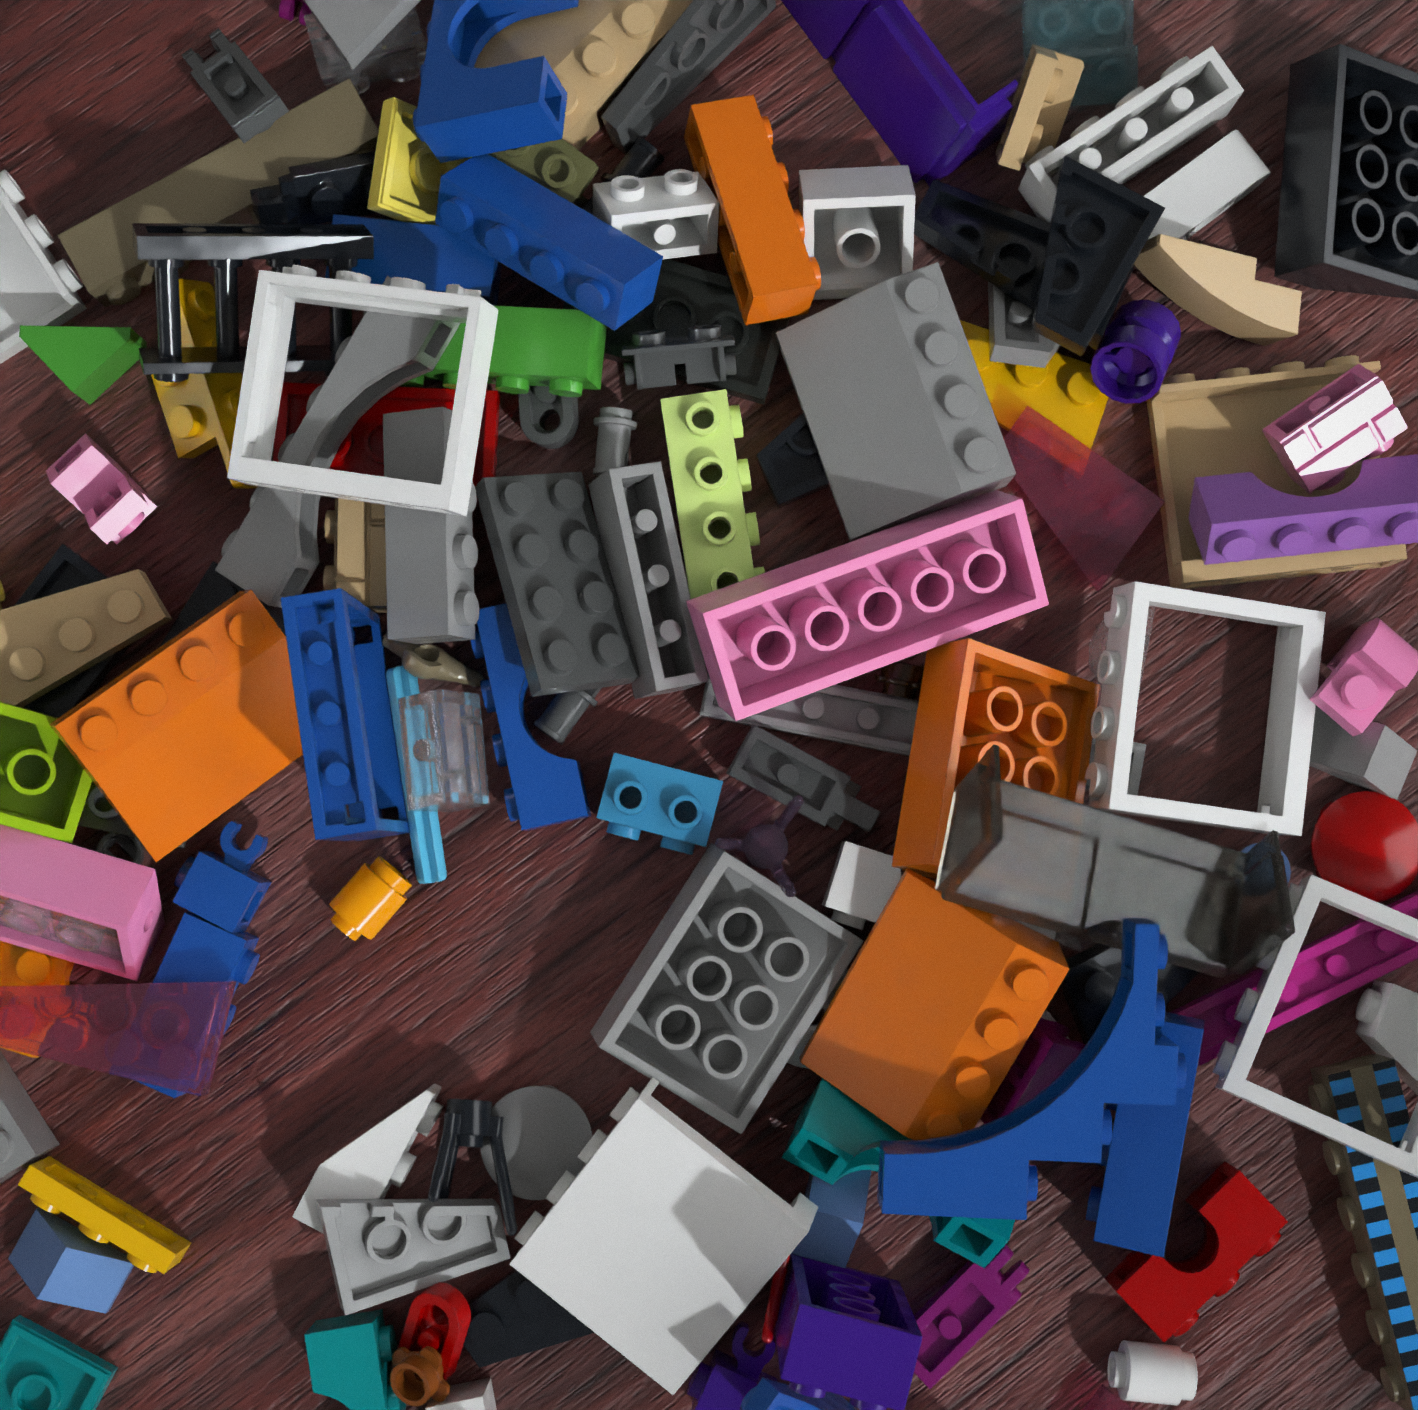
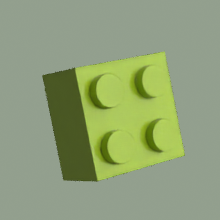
[0,701,92,843]

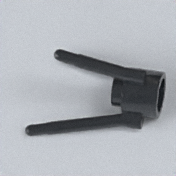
[428,1099,517,1236]

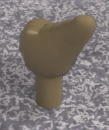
[383,633,485,687]

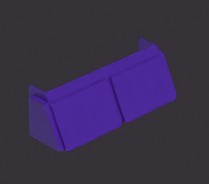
[781,0,1018,187]

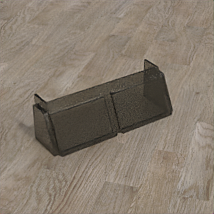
[935,744,1295,978]

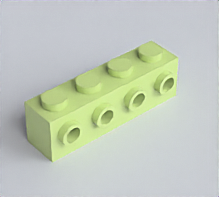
[660,389,765,599]

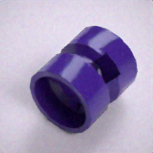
[1090,300,1181,404]

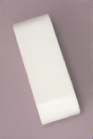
[1144,130,1271,240]

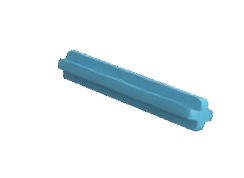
[386,666,447,884]

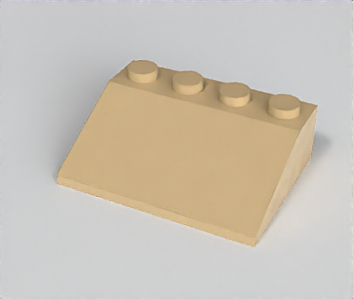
[474,0,693,150]

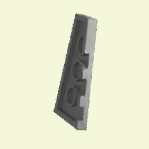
[601,0,776,155]

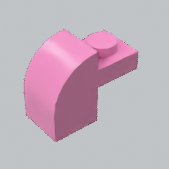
[46,433,157,544]
[1309,618,1418,737]

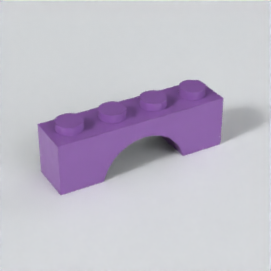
[1188,454,1418,565]

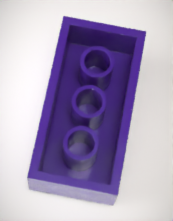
[775,1254,923,1410]

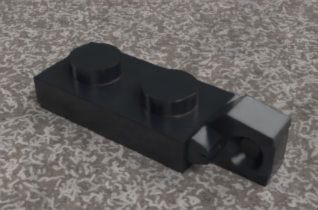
[250,151,377,224]

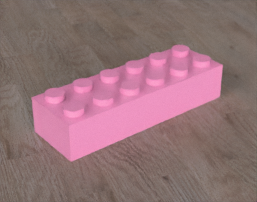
[686,490,1049,721]

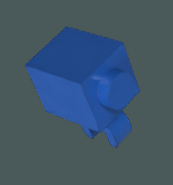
[172,821,272,933]

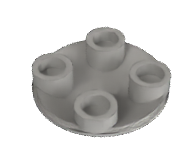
[480,1085,592,1200]

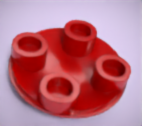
[1311,791,1418,902]

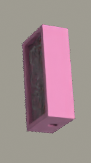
[0,825,165,981]

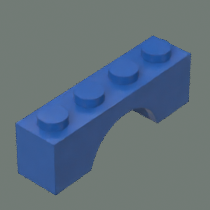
[470,603,592,831]

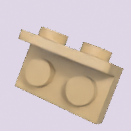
[995,44,1084,171]

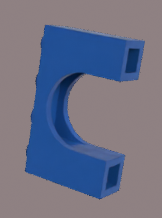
[413,0,579,163]

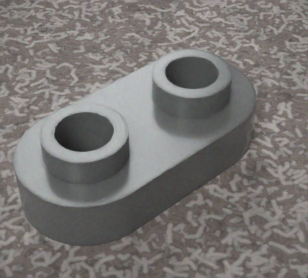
[519,386,579,449]

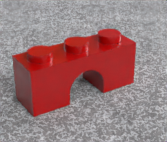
[1104,1162,1288,1343]

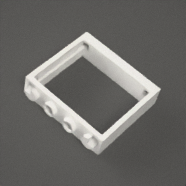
[227,264,499,517]
[1085,581,1326,836]
[1212,874,1418,1178]

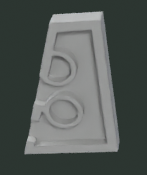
[316,1199,510,1316]

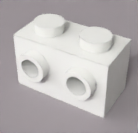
[593,169,719,260]

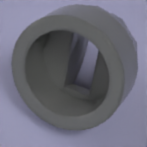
[96,832,144,865]

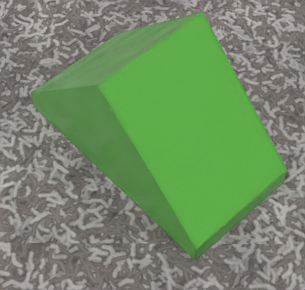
[19,325,147,405]

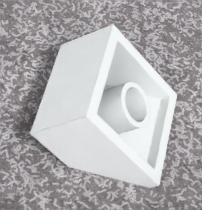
[799,165,915,300]

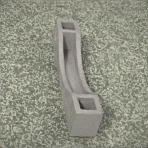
[215,276,461,608]

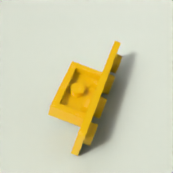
[151,279,257,489]

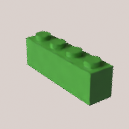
[400,306,607,397]

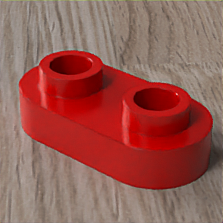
[398,1282,471,1381]

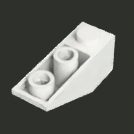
[292,1084,443,1234]

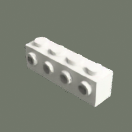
[1018,46,1244,223]

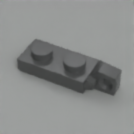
[726,724,881,832]

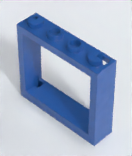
[280,588,410,841]

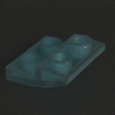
[1022,0,1138,106]

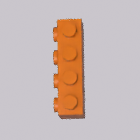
[684,95,821,325]

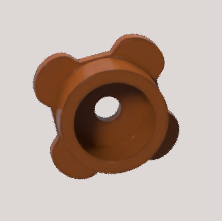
[390,1346,450,1406]

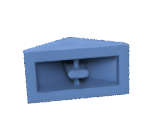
[791,1170,871,1268]
[8,1207,134,1314]

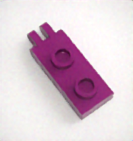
[914,1245,1030,1389]

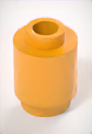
[329,856,412,941]

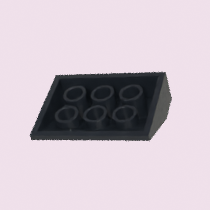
[1274,44,1418,299]

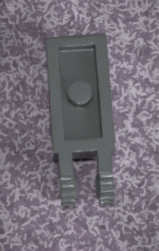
[181,28,289,143]

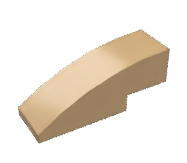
[1134,234,1302,346]

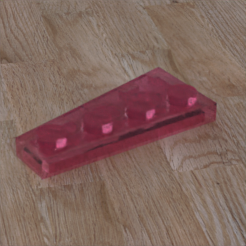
[0,981,236,1096]

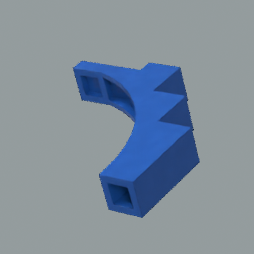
[877,917,1187,1220]

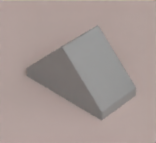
[1309,707,1417,800]

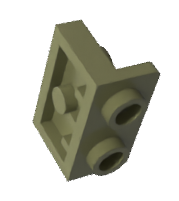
[489,139,599,209]

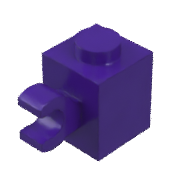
[686,1321,778,1410]

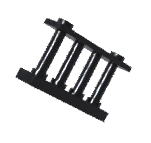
[132,223,374,382]

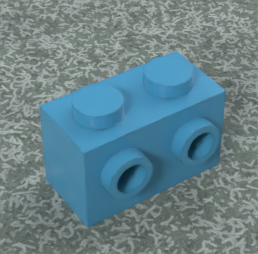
[596,753,723,855]

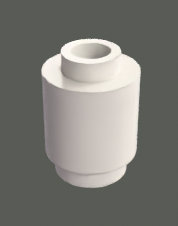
[1108,1340,1198,1406]

